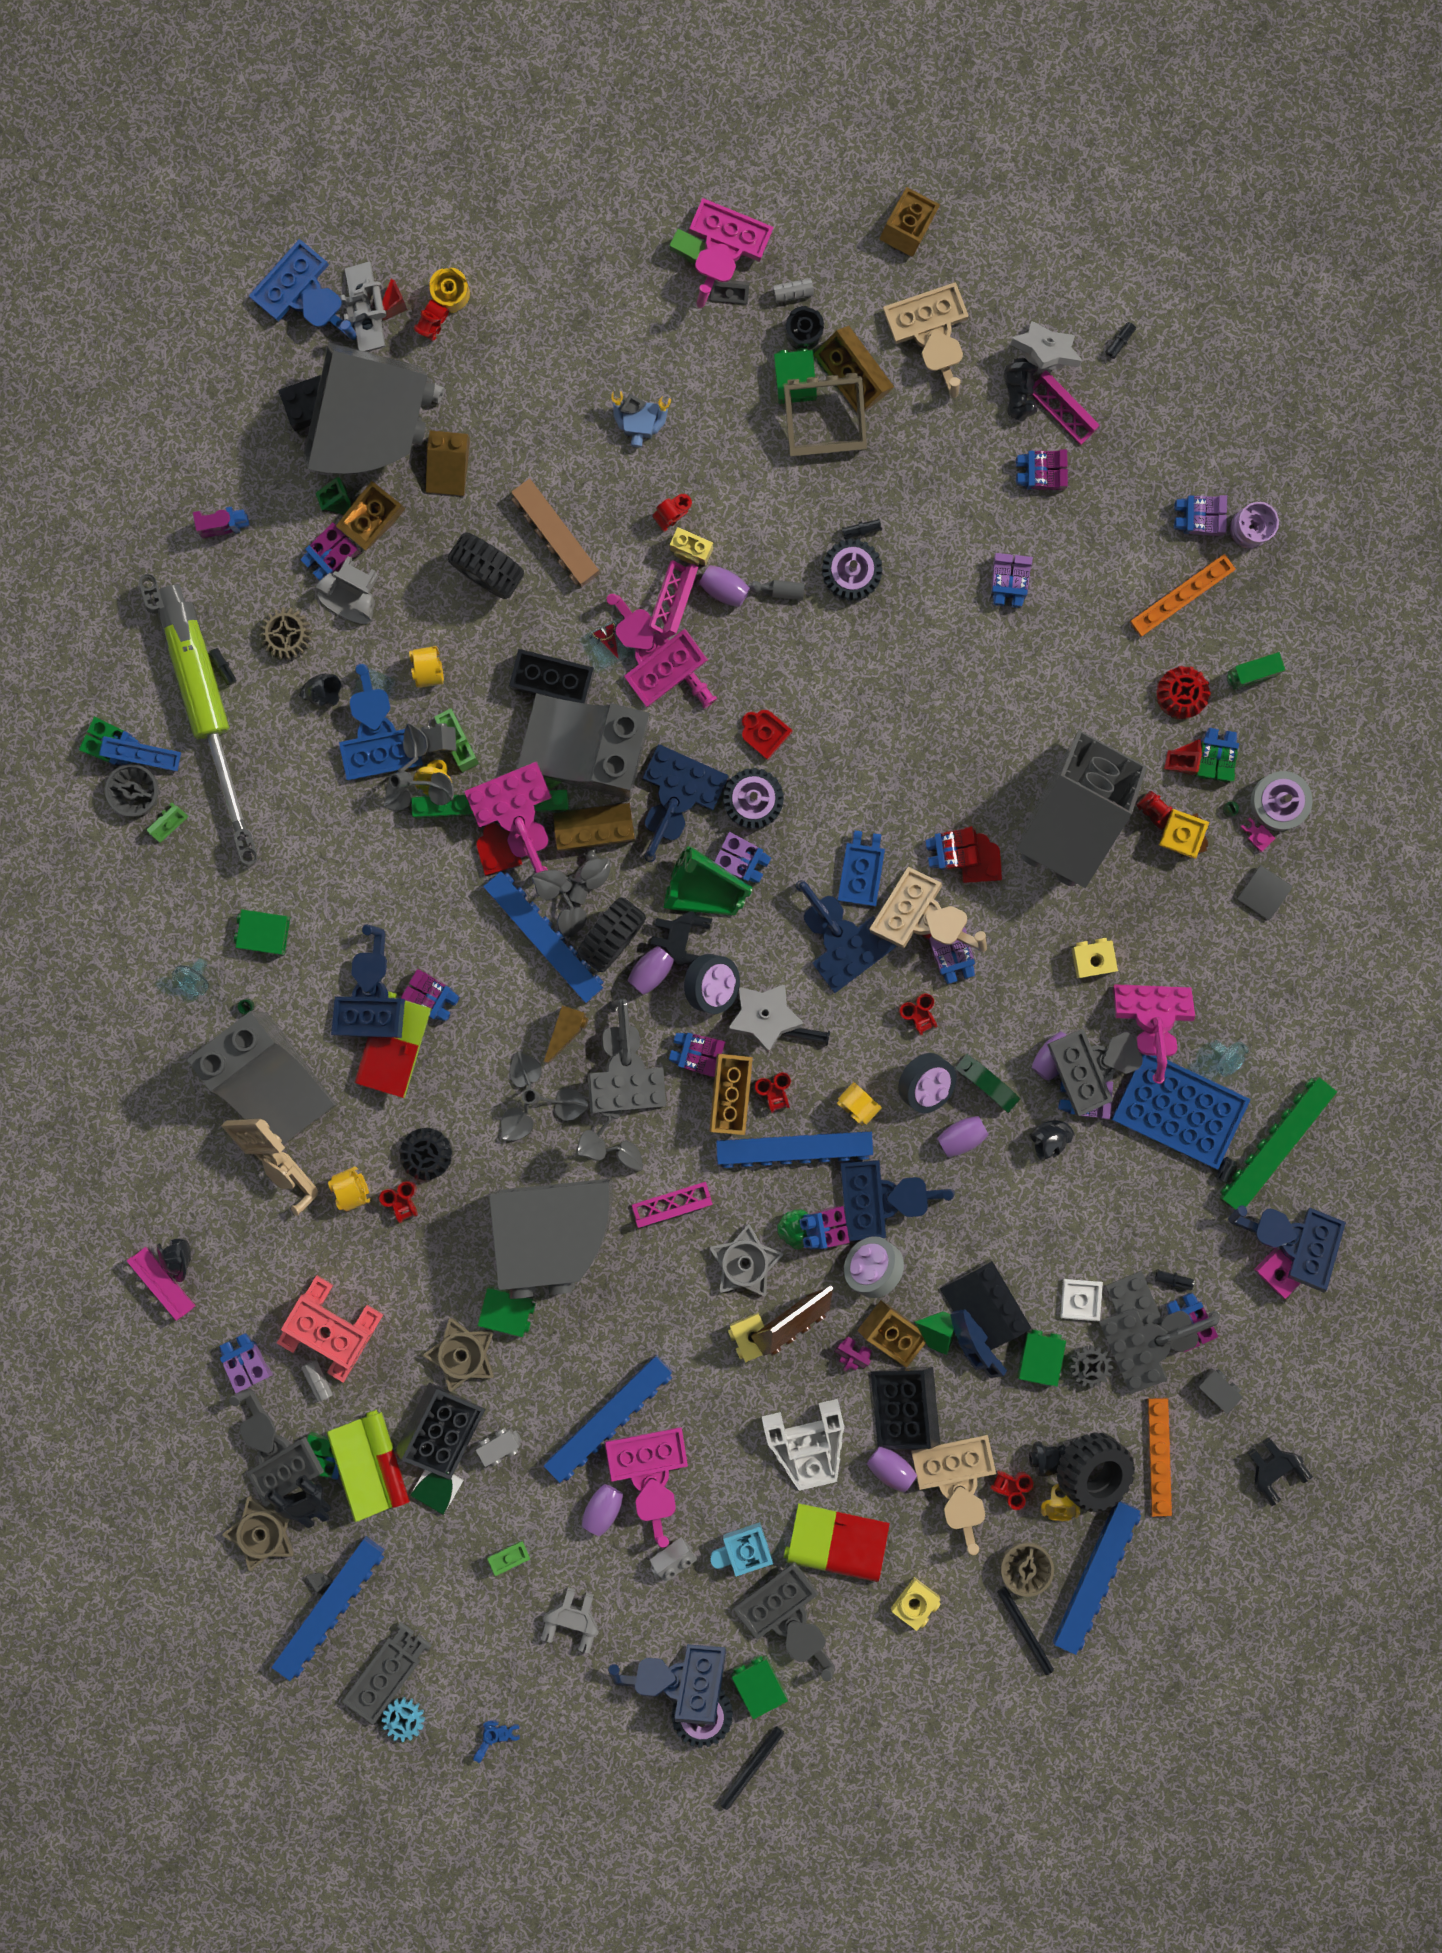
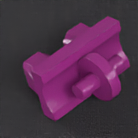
[834,1337,872,1372]

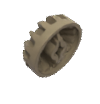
[1000,1541,1054,1597]

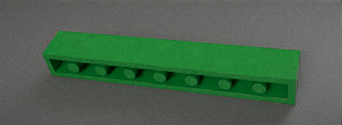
[412,790,569,819]
[1219,1077,1338,1210]

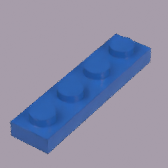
[99,736,181,771]

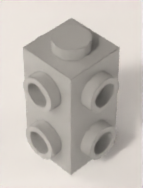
[476,1428,522,1467]
[650,1537,697,1582]

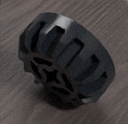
[399,1128,453,1180]

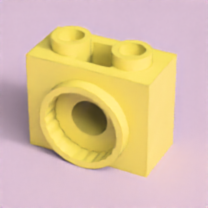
[670,527,713,566]
[1072,938,1118,978]
[728,1312,764,1363]
[891,1577,941,1631]

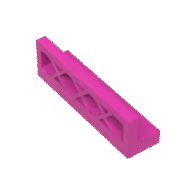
[1032,370,1100,445]
[648,560,698,638]
[632,1181,713,1228]
[127,1247,195,1321]

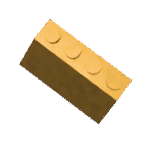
[814,326,894,412]
[553,802,635,852]
[709,1054,753,1135]

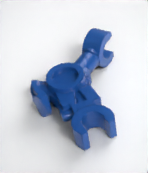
[473,1720,520,1764]

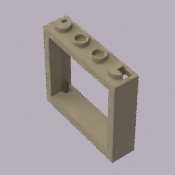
[783,373,867,456]

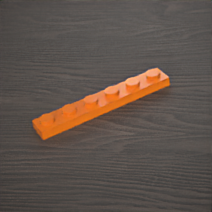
[1130,554,1236,637]
[1148,1398,1172,1517]

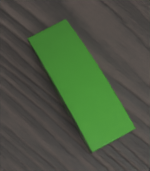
[669,229,706,265]
[434,708,479,772]

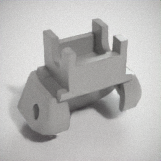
[315,556,379,624]

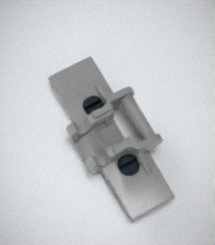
[340,261,386,352]

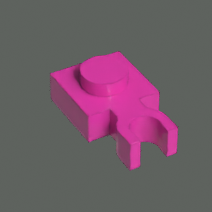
[1240,818,1276,852]

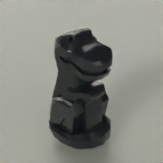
[1004,358,1038,421]
[1029,1437,1081,1477]

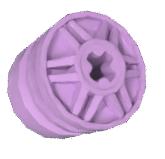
[1230,502,1279,549]

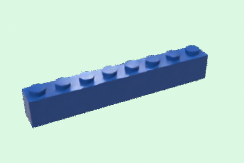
[483,871,604,1003]
[716,1131,873,1168]
[544,1355,672,1483]
[1053,1501,1141,1655]
[271,1536,385,1681]

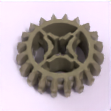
[259,607,312,660]

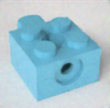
[710,1522,773,1576]

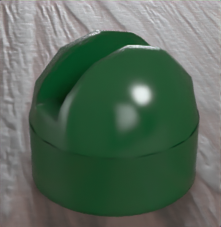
[1223,801,1239,817]
[238,998,255,1015]

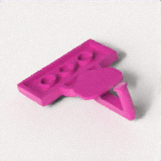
[688,198,774,309]
[606,594,708,707]
[464,761,552,873]
[1113,984,1195,1084]
[604,1427,688,1548]

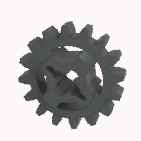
[1070,1345,1113,1388]

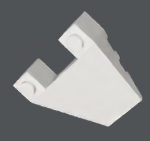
[762,1399,844,1491]

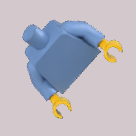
[611,391,671,448]

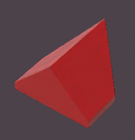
[382,279,408,321]
[1164,738,1202,775]

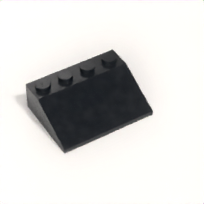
[940,1259,1032,1350]
[871,1367,941,1449]
[394,1382,486,1480]

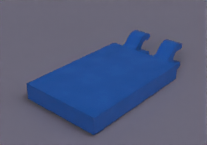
[838,830,885,906]

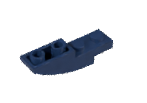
[950,1309,1007,1378]

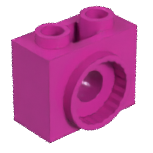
[1254,1248,1301,1299]

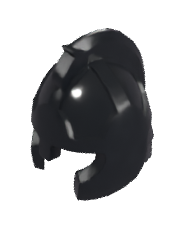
[299,673,341,706]
[1029,1120,1075,1160]
[157,1238,191,1282]

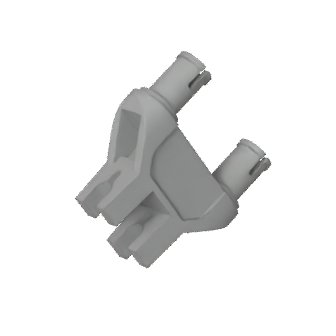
[541,1587,599,1653]

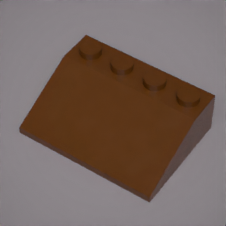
[751,1286,833,1356]

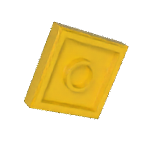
[1158,809,1209,859]

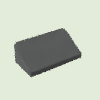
[710,280,750,304]

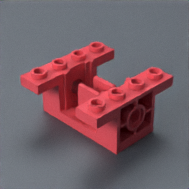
[277,1275,384,1383]

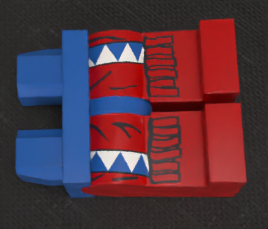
[926,826,981,870]

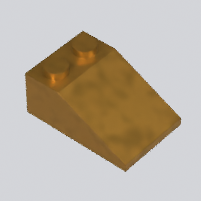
[879,187,940,257]
[426,430,470,496]
[336,481,406,551]
[544,1005,589,1063]
[857,1300,926,1368]

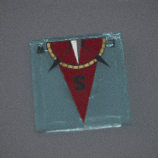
[585,618,635,670]

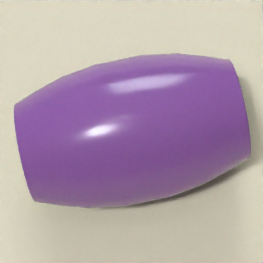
[699,565,750,607]
[628,946,674,995]
[1031,1031,1066,1081]
[937,1116,989,1157]
[867,1446,917,1493]
[582,1484,623,1536]

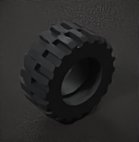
[448,532,524,599]
[577,897,646,972]
[1057,1432,1135,1512]

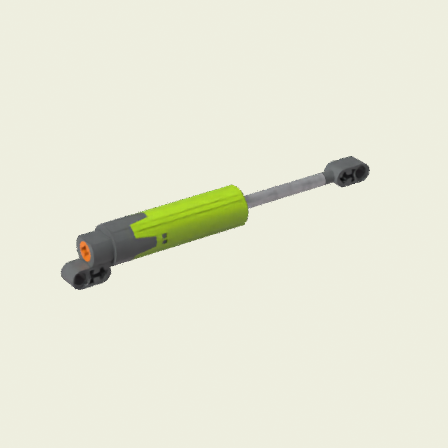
[139,574,257,867]

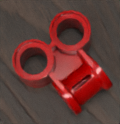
[414,299,449,341]
[652,494,692,532]
[1136,790,1172,830]
[898,993,938,1036]
[755,1072,791,1113]
[379,1181,418,1223]
[990,1470,1034,1510]

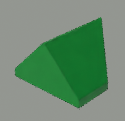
[315,477,352,515]
[915,1311,955,1355]

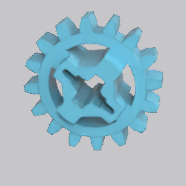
[382,1697,425,1742]

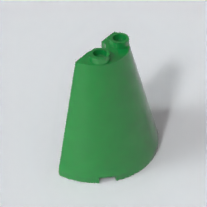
[663,846,752,916]

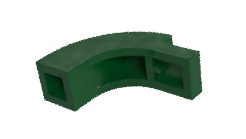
[955,1054,1020,1113]

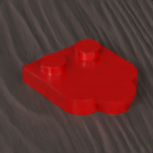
[742,710,793,760]
[477,823,523,876]
[962,833,1002,883]

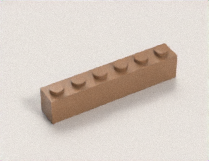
[511,478,600,587]

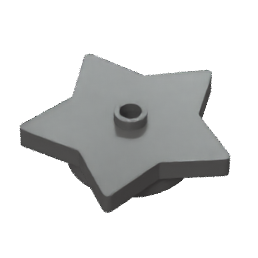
[1010,321,1082,370]
[729,985,803,1053]
[710,1224,783,1296]

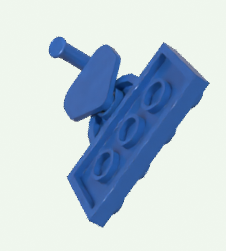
[249,239,357,340]
[339,664,423,780]

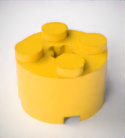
[429,267,470,313]
[409,646,444,688]
[837,1081,882,1126]
[328,1167,370,1211]

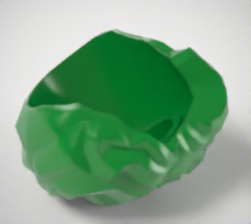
[777,1209,810,1250]

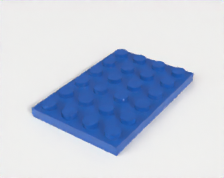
[1111,1054,1251,1170]

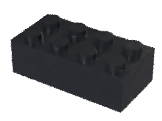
[278,375,321,431]
[509,649,595,704]

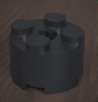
[785,306,824,350]

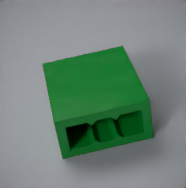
[774,348,817,404]
[1226,652,1286,690]
[234,909,291,955]
[478,1286,536,1337]
[1017,1329,1066,1387]
[732,1655,788,1720]

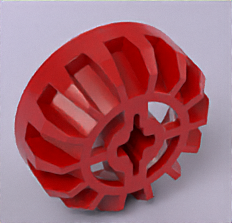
[1156,666,1211,719]

